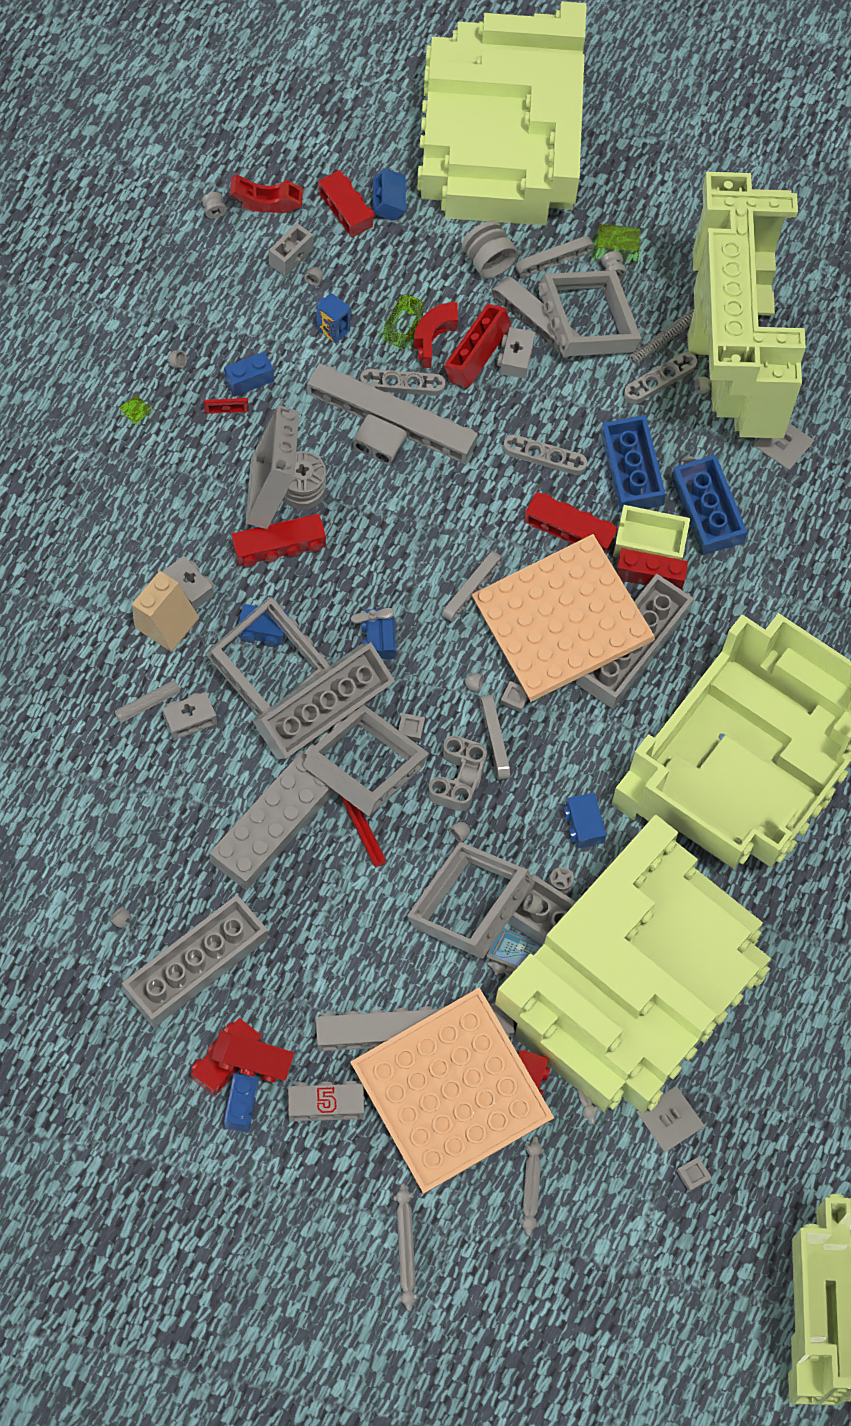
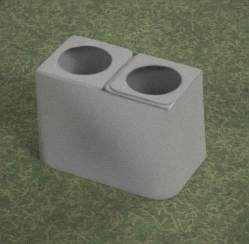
[354,414,407,466]

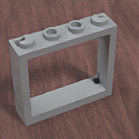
[538,270,641,356]
[246,405,299,529]
[205,597,329,715]
[303,704,429,816]
[407,842,535,959]

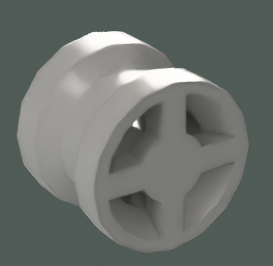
[202,192,226,219]
[549,867,574,894]

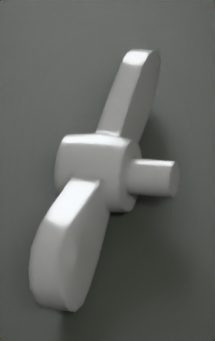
[351,608,394,624]

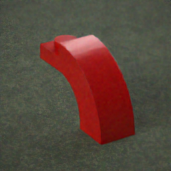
[230,174,303,213]
[414,302,458,368]

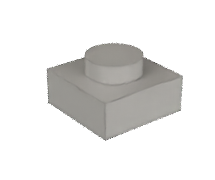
[500,681,528,713]
[399,713,425,742]
[677,1157,712,1192]

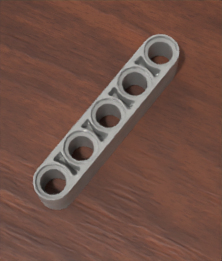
[491,276,581,358]

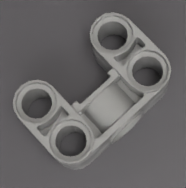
[428,736,487,811]

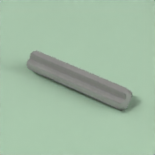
[115,681,180,722]

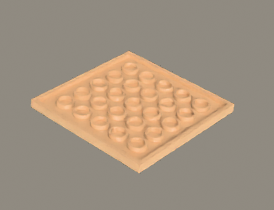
[472,534,655,702]
[351,987,554,1194]

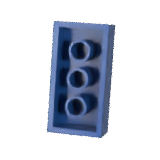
[601,415,666,513]
[672,454,747,555]

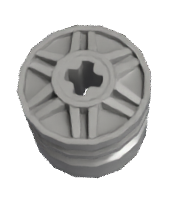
[462,220,519,279]
[279,451,326,510]

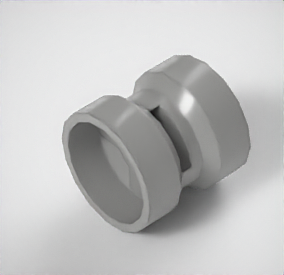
[601,251,627,279]

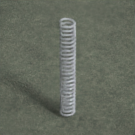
[630,309,694,365]

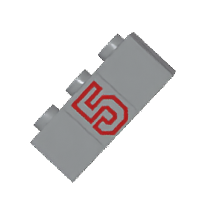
[288,1081,364,1122]

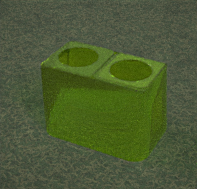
[594,224,640,265]
[384,294,424,350]

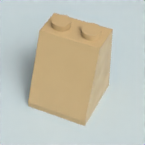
[131,571,199,652]

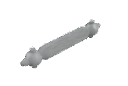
[520,1137,544,1236]

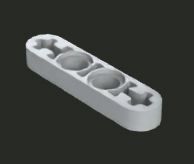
[515,236,595,278]
[624,352,697,404]
[360,369,446,396]
[503,435,587,475]
[442,551,503,622]
[480,694,510,780]

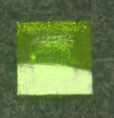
[120,395,151,425]

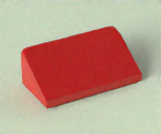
[204,398,249,414]

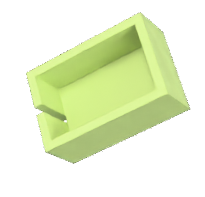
[613,505,690,560]

